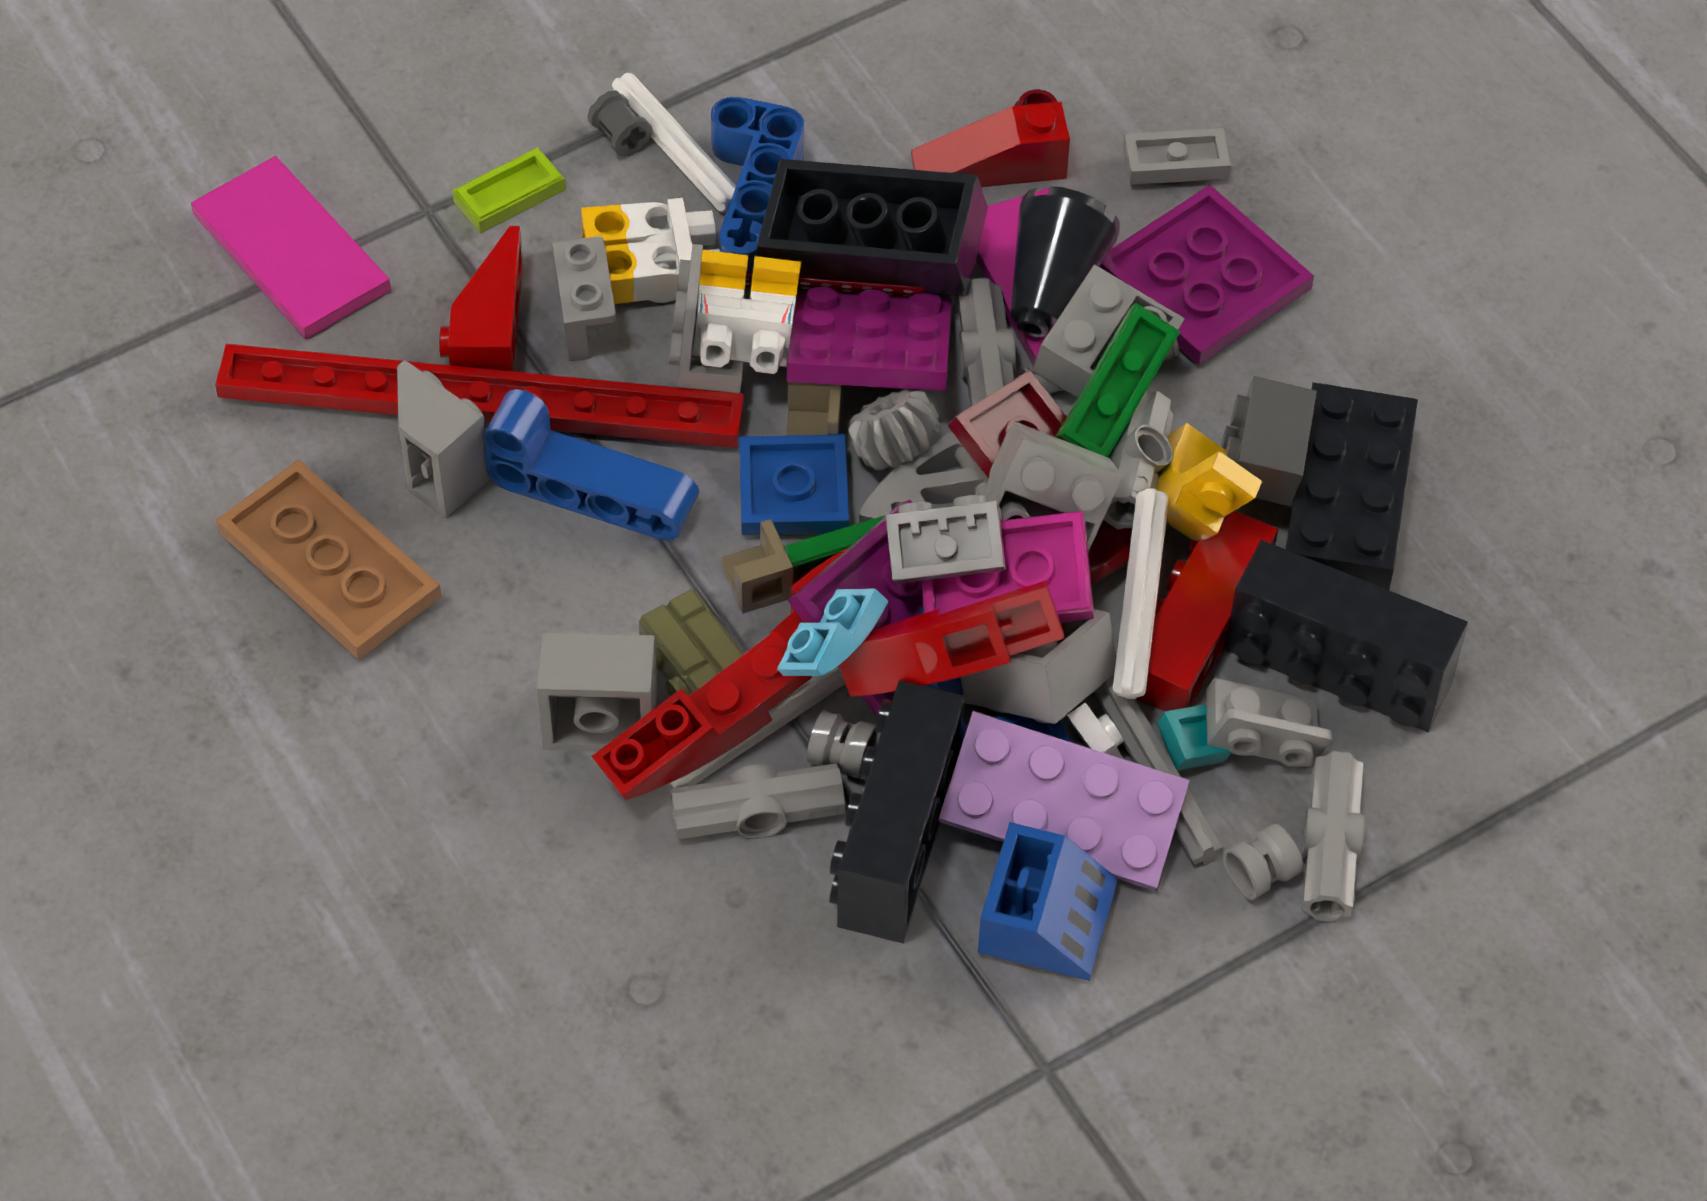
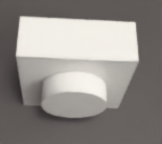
[1067,702,1124,759]

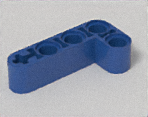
[711,97,804,274]
[483,389,699,541]

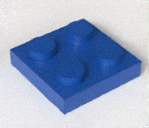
[739,434,849,535]

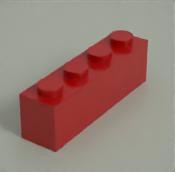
[1136,511,1279,712]

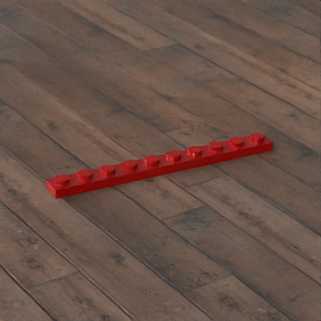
[215,344,744,448]

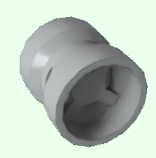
[807,709,878,779]
[1223,824,1303,900]

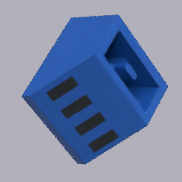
[978,822,1118,981]

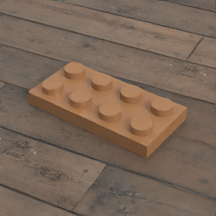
[216,459,442,660]

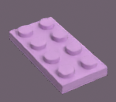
[938,711,1190,891]

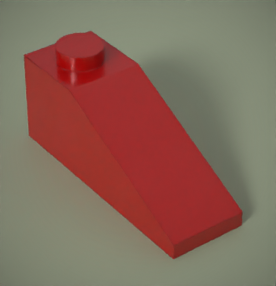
[911,101,1070,187]
[439,226,523,372]

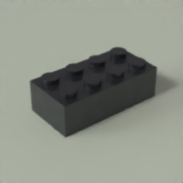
[757,159,988,296]
[1285,382,1418,590]
[1225,540,1468,733]
[829,680,965,944]

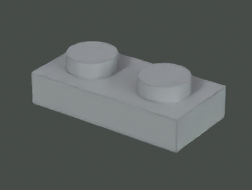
[1123,128,1231,185]

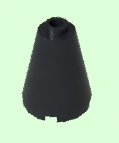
[1011,186,1120,337]

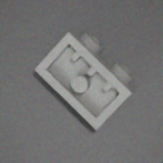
[552,236,616,361]
[886,495,1006,584]
[1206,678,1332,767]

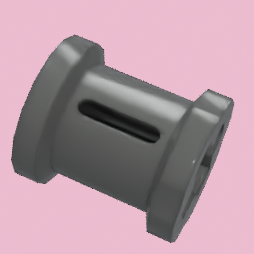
[587,90,652,157]

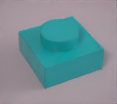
[1156,705,1232,770]

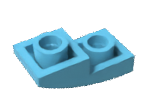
[777,589,889,676]

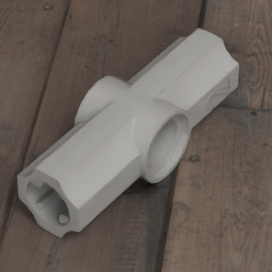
[957,278,1016,407]
[1103,391,1174,530]
[1301,751,1365,923]
[670,763,845,840]

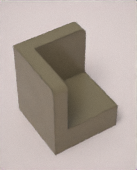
[786,382,842,435]
[722,519,793,614]

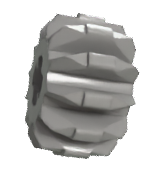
[848,389,941,470]

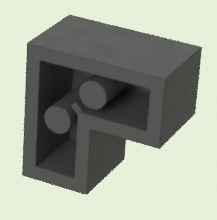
[1221,376,1317,506]

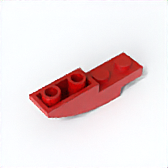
[839,580,1064,697]
[591,630,812,800]

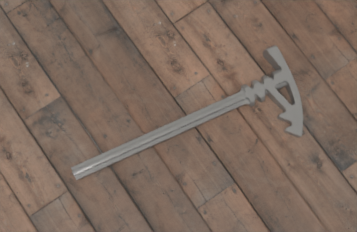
[858,431,1224,866]

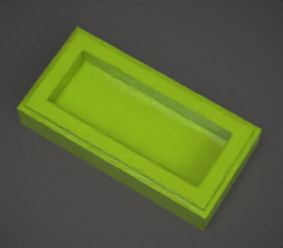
[452,147,566,233]

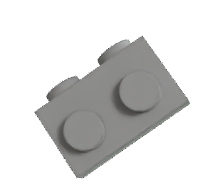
[669,244,743,393]

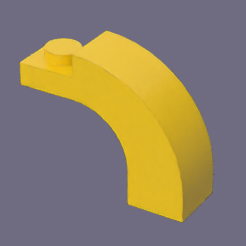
[1156,423,1262,541]

